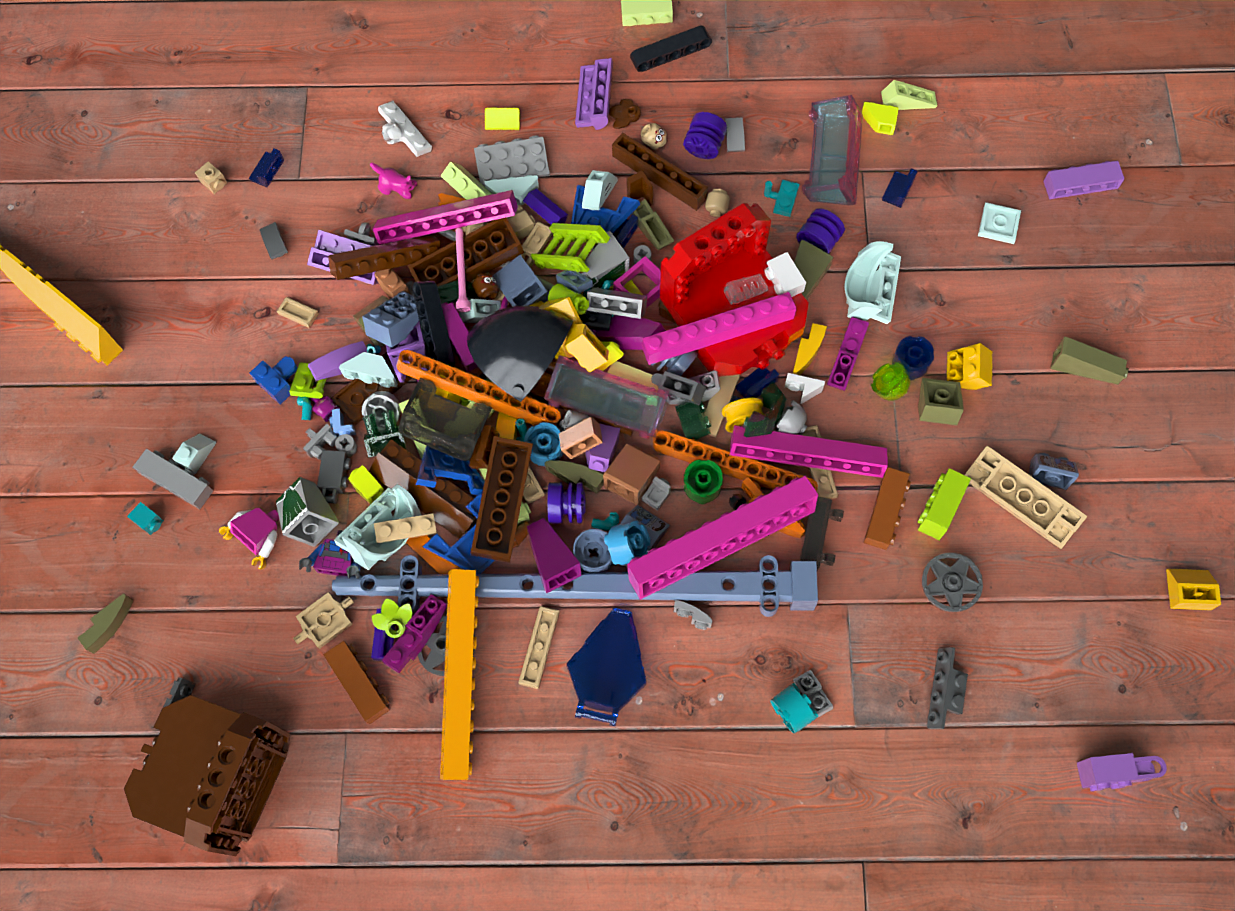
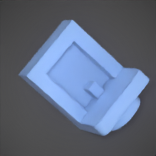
[330,409,356,437]

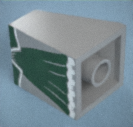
[581,231,630,289]
[276,477,339,547]

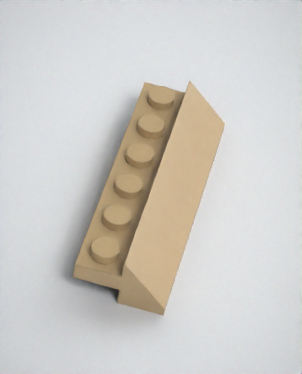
[965,446,1087,549]

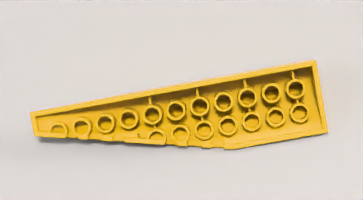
[0,245,123,366]

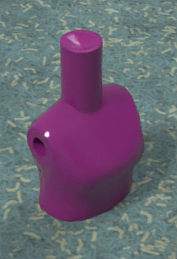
[310,396,340,422]

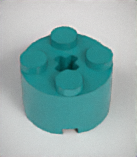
[770,683,818,734]

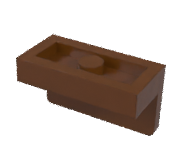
[626,171,653,206]
[469,425,500,469]

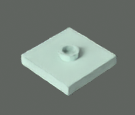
[978,202,1021,244]

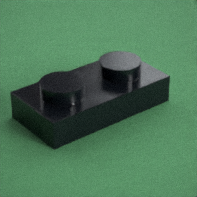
[578,310,612,331]

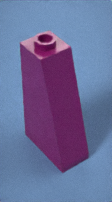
[441,302,478,372]
[595,315,665,350]
[527,518,581,593]

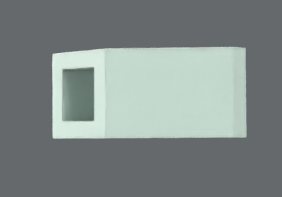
[582,170,618,210]
[485,175,539,205]
[339,352,398,388]

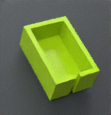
[917,468,971,540]

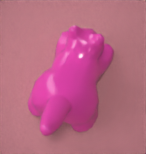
[370,162,417,199]

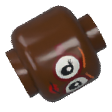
[472,273,499,300]

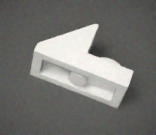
[785,373,825,404]

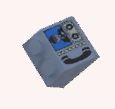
[1028,453,1079,490]
[619,505,670,552]

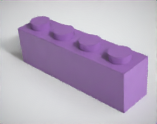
[1043,161,1124,199]

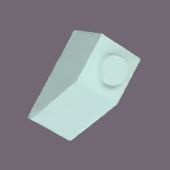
[459,299,501,323]
[172,434,216,474]

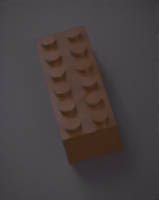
[408,217,525,298]
[471,436,533,563]

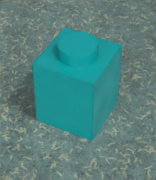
[127,502,164,535]

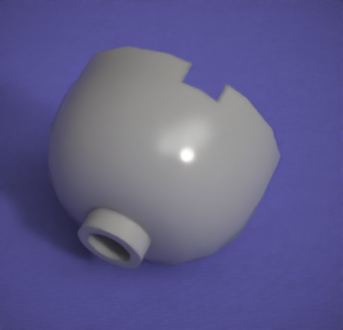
[362,391,401,430]
[771,400,807,435]

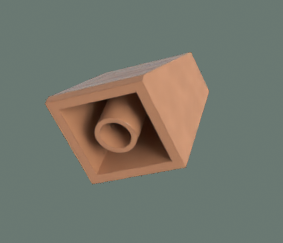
[603,444,660,505]

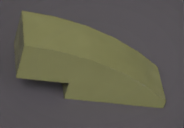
[631,199,674,251]
[544,461,604,494]
[77,593,133,654]

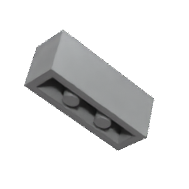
[587,287,647,319]

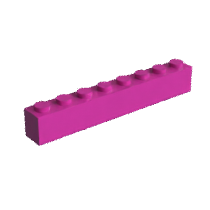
[373,190,518,245]
[642,292,796,365]
[730,425,888,478]

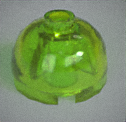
[871,362,910,401]

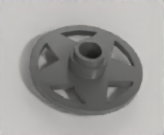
[922,553,983,612]
[418,616,475,676]

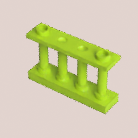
[530,223,610,272]

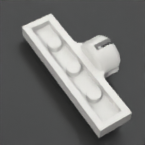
[378,101,432,157]

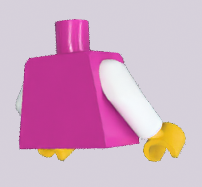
[219,508,279,570]

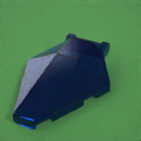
[567,608,647,727]

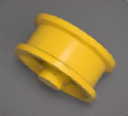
[721,398,767,433]

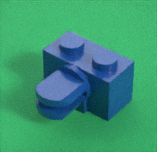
[249,356,297,405]

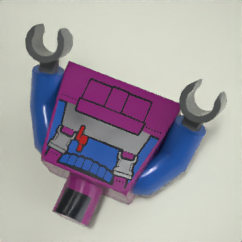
[299,530,362,579]

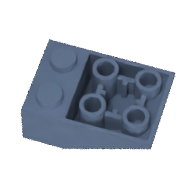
[493,255,549,306]
[362,291,419,347]

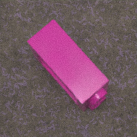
[613,256,661,308]

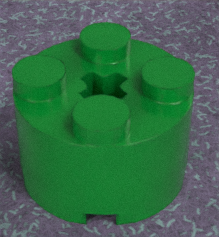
[683,459,723,504]

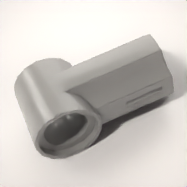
[556,410,589,432]

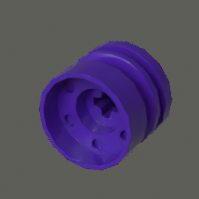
[683,112,728,159]
[796,209,845,254]
[548,482,586,523]

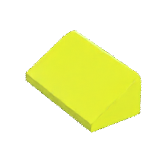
[485,108,520,130]

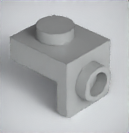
[642,476,671,511]

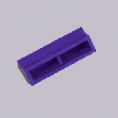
[523,189,568,224]
[371,608,395,661]

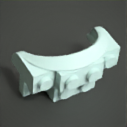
[844,241,901,324]
[334,484,421,570]

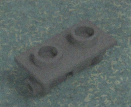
[161,677,195,710]

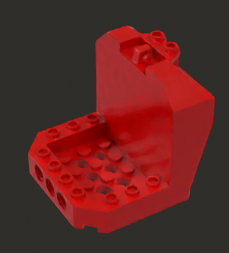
[660,203,809,377]

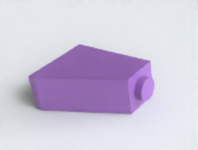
[585,424,620,472]

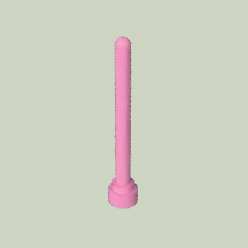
[456,227,471,312]

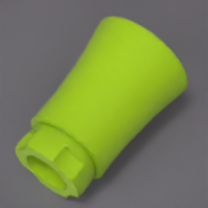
[548,284,589,315]

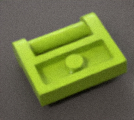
[289,362,327,399]

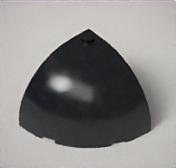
[467,306,573,402]

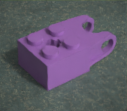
[386,321,428,383]
[1077,753,1167,791]

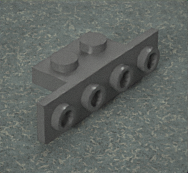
[927,647,968,729]

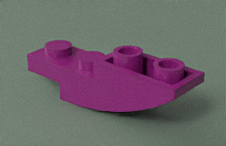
[827,317,869,391]
[382,594,447,673]

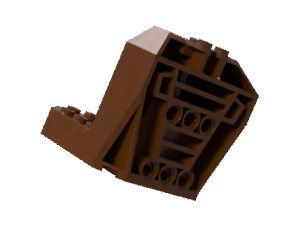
[124,695,290,856]

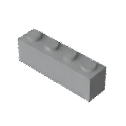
[133,449,213,510]

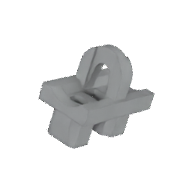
[344,222,379,246]
[303,424,337,460]

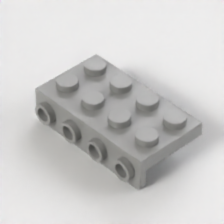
[474,136,550,186]

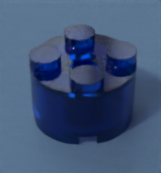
[892,336,934,380]

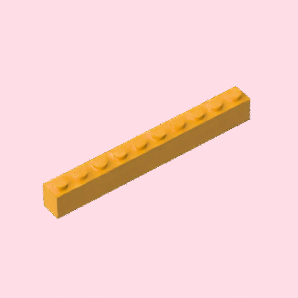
[440,569,479,780]

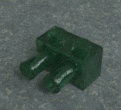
[362,410,406,458]

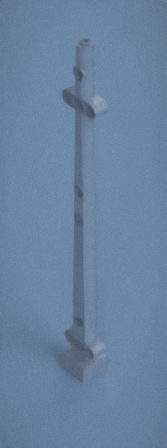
[332,555,818,617]

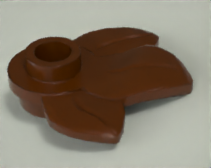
[609,99,641,129]

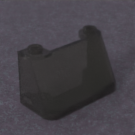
[399,377,492,461]

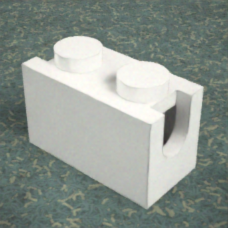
[765,252,806,297]

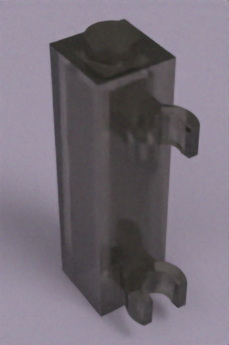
[799,497,844,571]

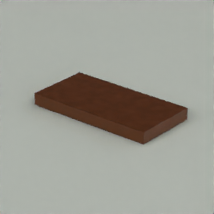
[331,352,412,426]

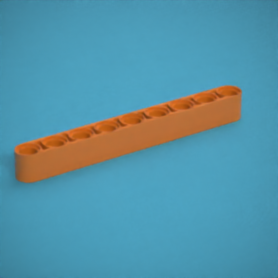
[396,350,560,426]
[653,430,818,492]

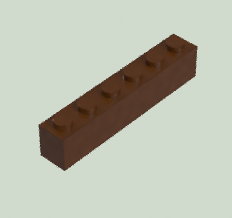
[612,132,708,211]
[328,234,441,280]

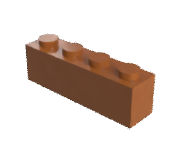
[864,467,911,550]
[323,641,390,724]

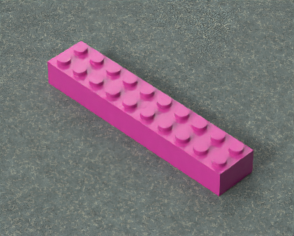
[627,476,818,600]

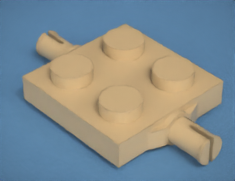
[293,592,354,649]

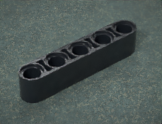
[630,25,712,72]
[412,280,455,367]

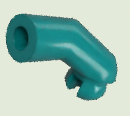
[366,344,381,355]
[297,396,312,420]
[515,419,528,442]
[591,512,620,531]

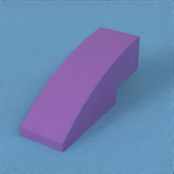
[308,341,367,381]

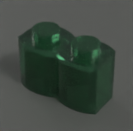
[675,401,712,440]

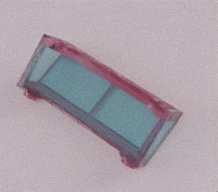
[802,95,863,205]
[544,355,672,439]

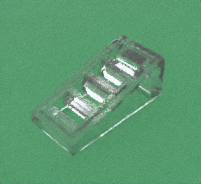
[724,274,768,305]

